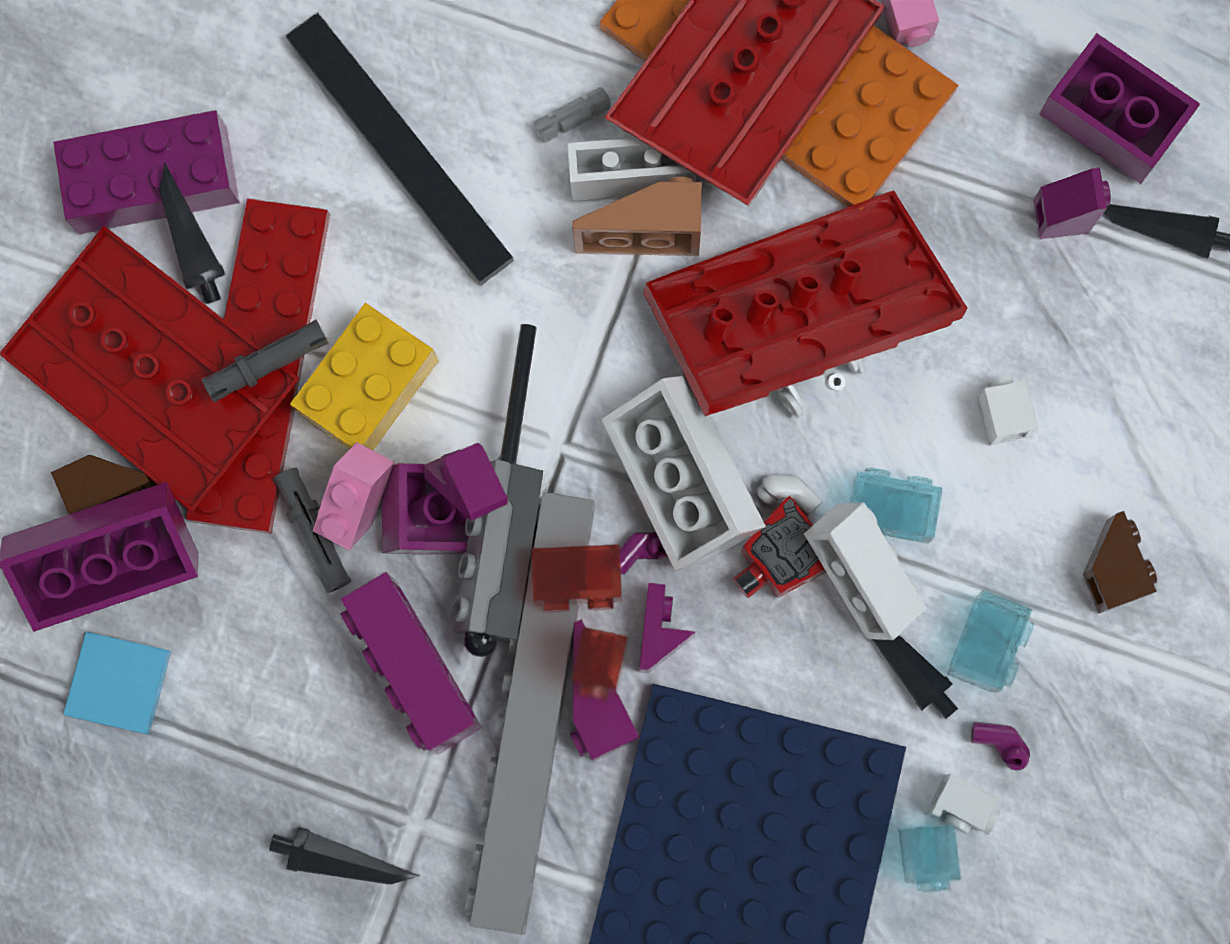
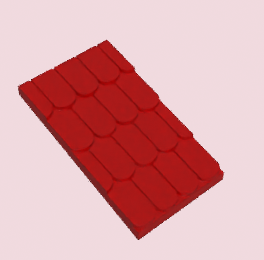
[604,0,885,207]
[643,190,968,416]
[0,226,300,512]

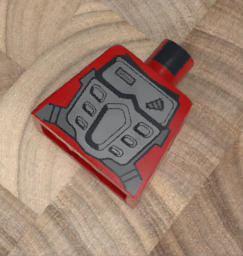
[732,496,826,598]

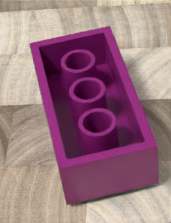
[53,110,240,235]
[0,482,198,632]
[340,572,482,755]

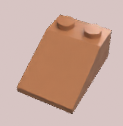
[572,177,702,256]

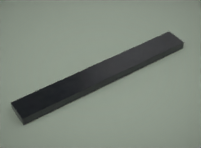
[285,12,514,286]

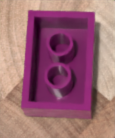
[1039,33,1200,184]

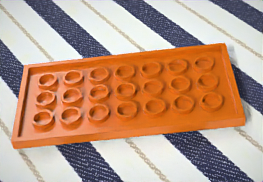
[599,0,959,212]

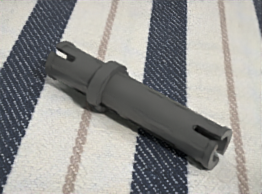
[201,319,329,403]
[273,468,351,593]

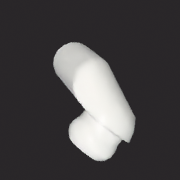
[757,474,822,516]

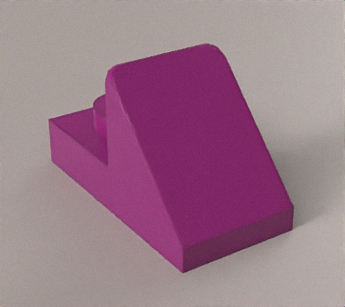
[423,443,508,521]
[639,583,696,673]

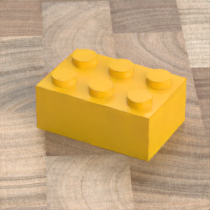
[290,302,439,451]

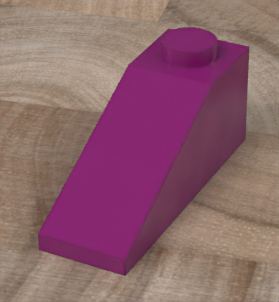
[570,619,640,762]

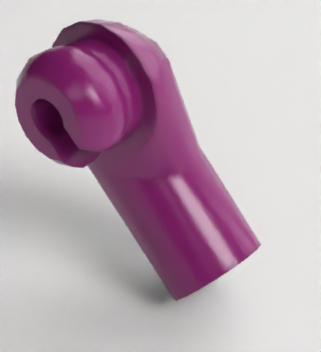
[608,532,667,576]
[971,721,1030,771]

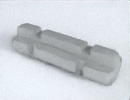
[534,87,611,142]

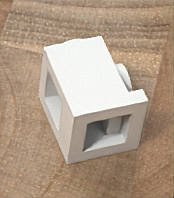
[926,774,1000,835]

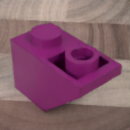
[1033,167,1111,240]

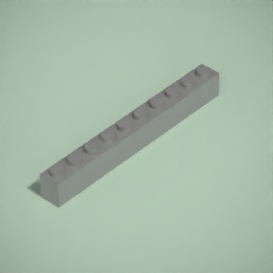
[464,492,595,935]

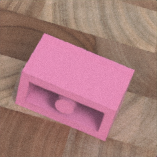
[313,442,394,551]

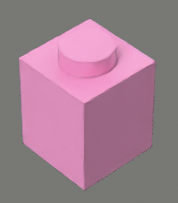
[881,0,939,47]

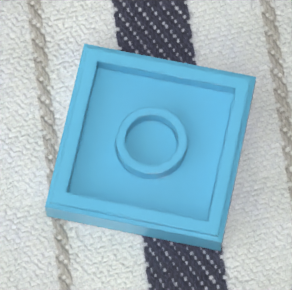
[63,632,171,735]

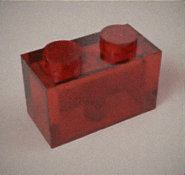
[531,544,622,613]
[572,627,629,702]

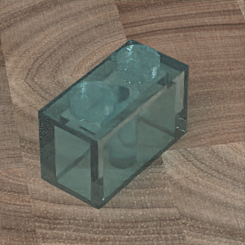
[850,468,943,544]
[947,590,1034,693]
[898,824,961,892]

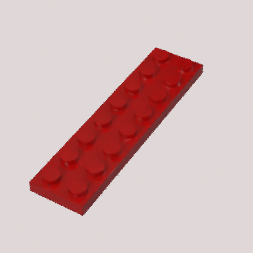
[186,198,330,534]

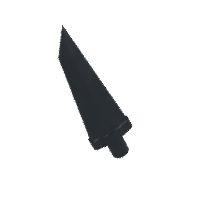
[159,162,225,304]
[1103,204,1230,259]
[872,635,959,720]
[269,827,420,885]

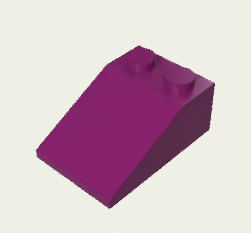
[382,463,469,555]

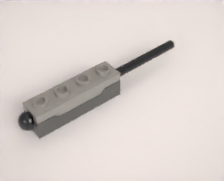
[451,324,543,657]

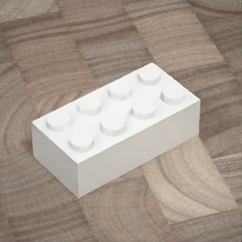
[601,376,766,572]

